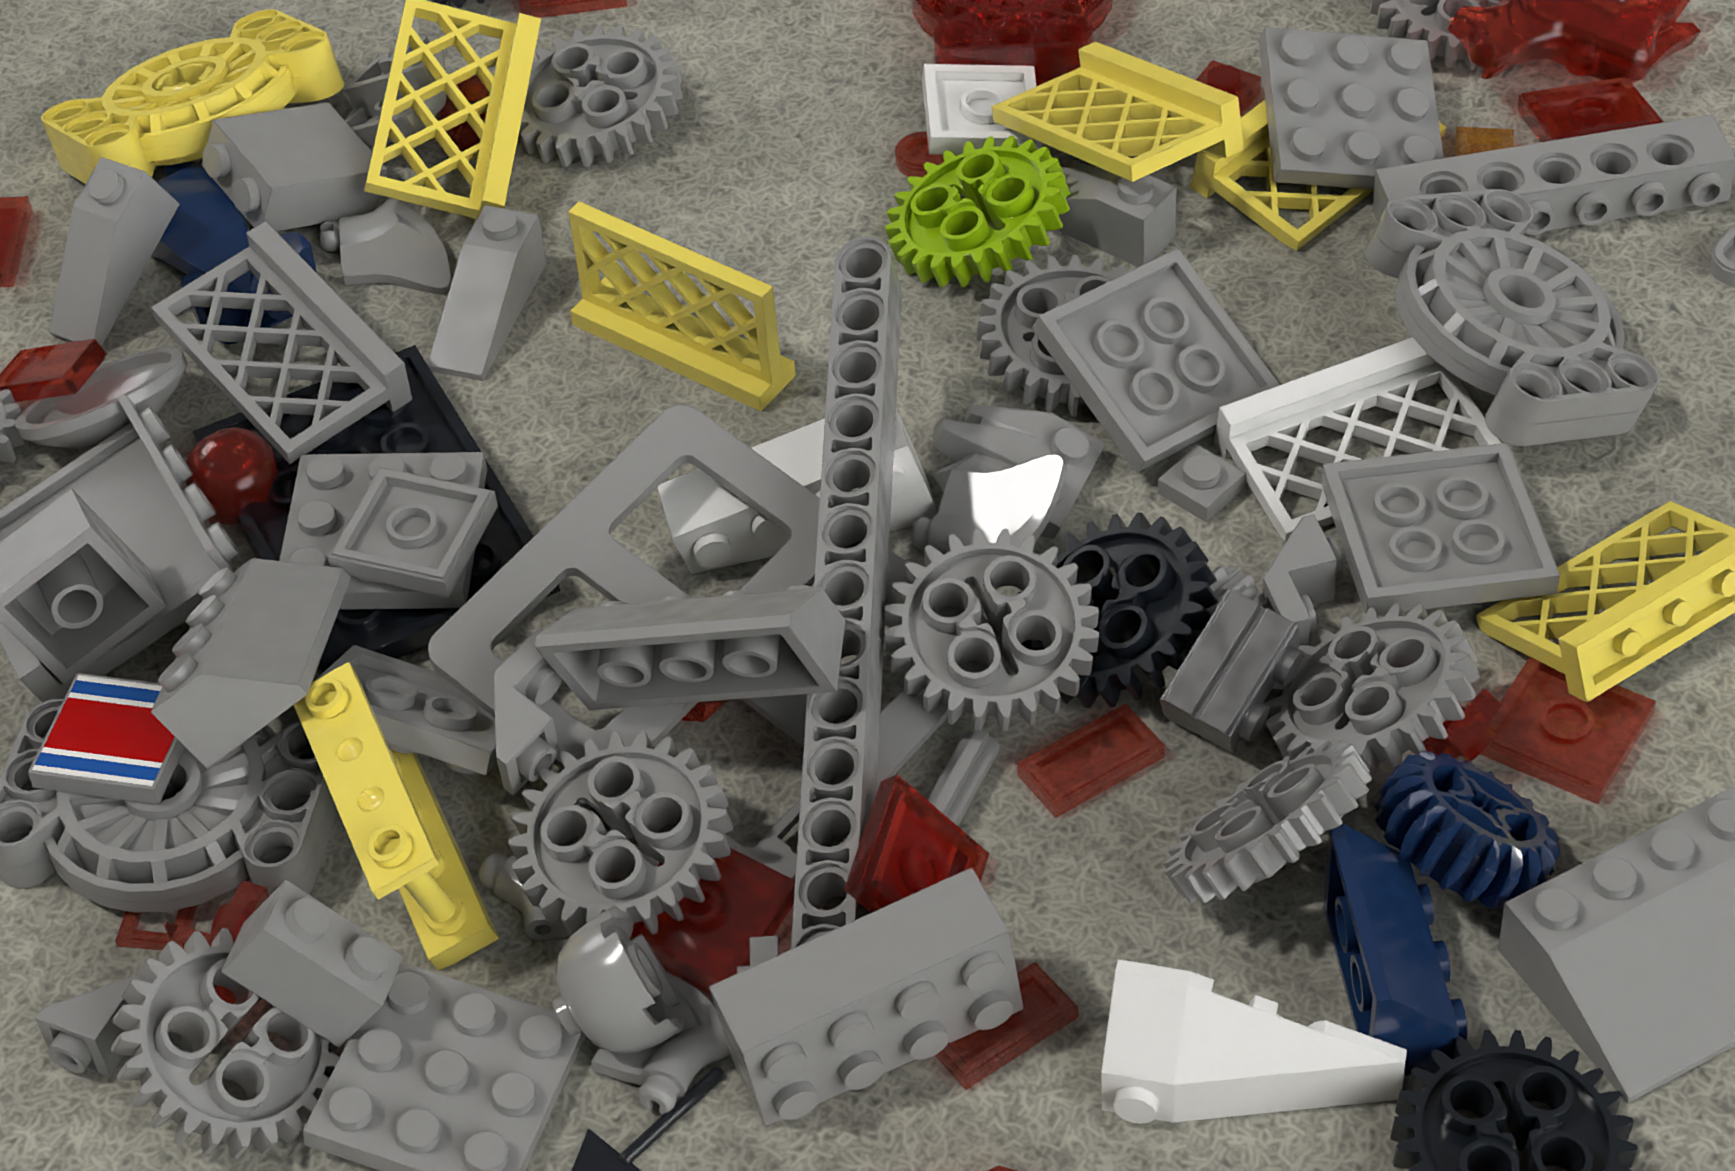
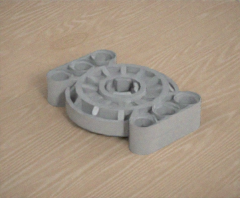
[1365,189,1660,446]
[0,699,338,913]

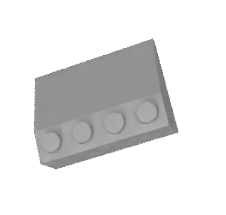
[1498,786,1735,1104]

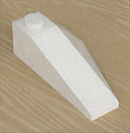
[1101,959,1407,1124]

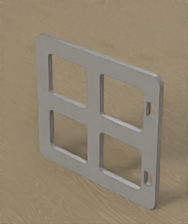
[428,405,1002,912]

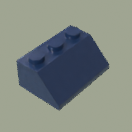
[1323,824,1468,1076]

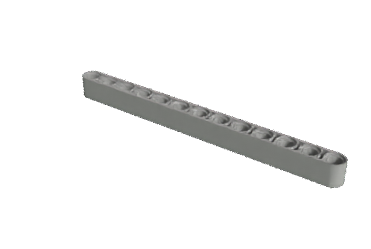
[791,236,902,949]

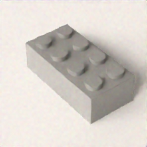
[709,868,1024,1126]

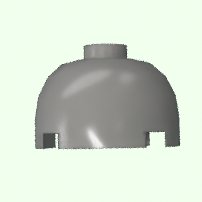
[552,906,686,1054]

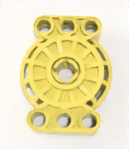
[41,9,345,184]

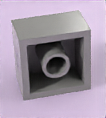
[0,488,167,685]

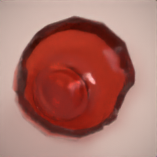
[185,427,278,525]

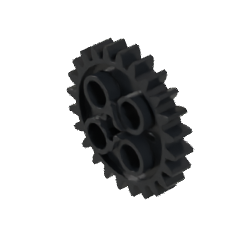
[1017,512,1219,708]
[1390,1030,1638,1171]

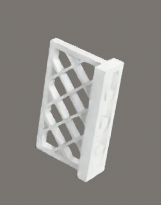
[1213,337,1502,541]

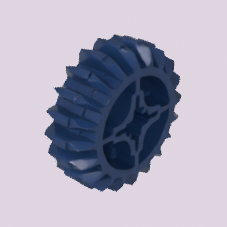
[1374,751,1561,909]

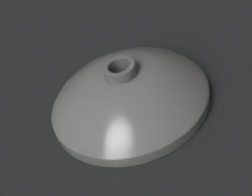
[15,347,188,449]

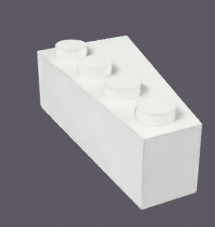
[658,408,938,574]

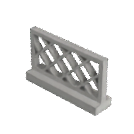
[151,221,412,464]

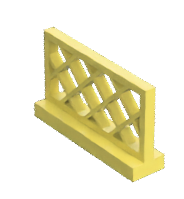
[364,0,541,223]
[991,42,1244,182]
[1190,100,1446,251]
[568,201,796,411]
[1476,501,1735,702]

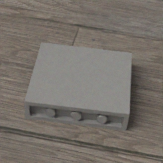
[0,392,239,702]

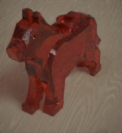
[1446,0,1701,87]

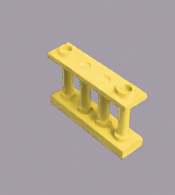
[294,662,499,971]

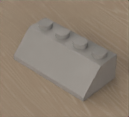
[151,558,351,769]
[535,585,845,710]

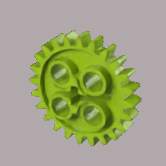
[885,136,1071,287]

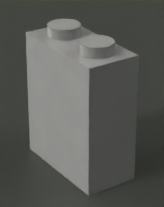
[202,102,387,231]

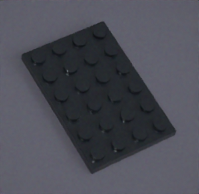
[192,345,560,676]

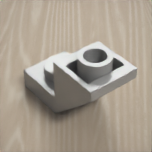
[1262,514,1343,659]
[493,627,563,795]
[35,975,194,1077]

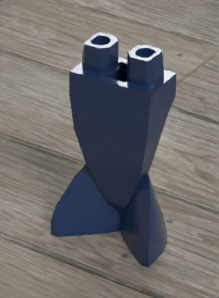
[152,160,316,345]

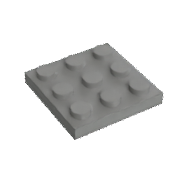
[1259,27,1444,190]
[1032,248,1280,473]
[1321,443,1560,615]
[279,452,487,609]
[303,962,586,1171]

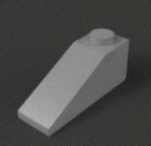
[49,157,179,353]
[1056,166,1176,267]
[427,205,547,381]

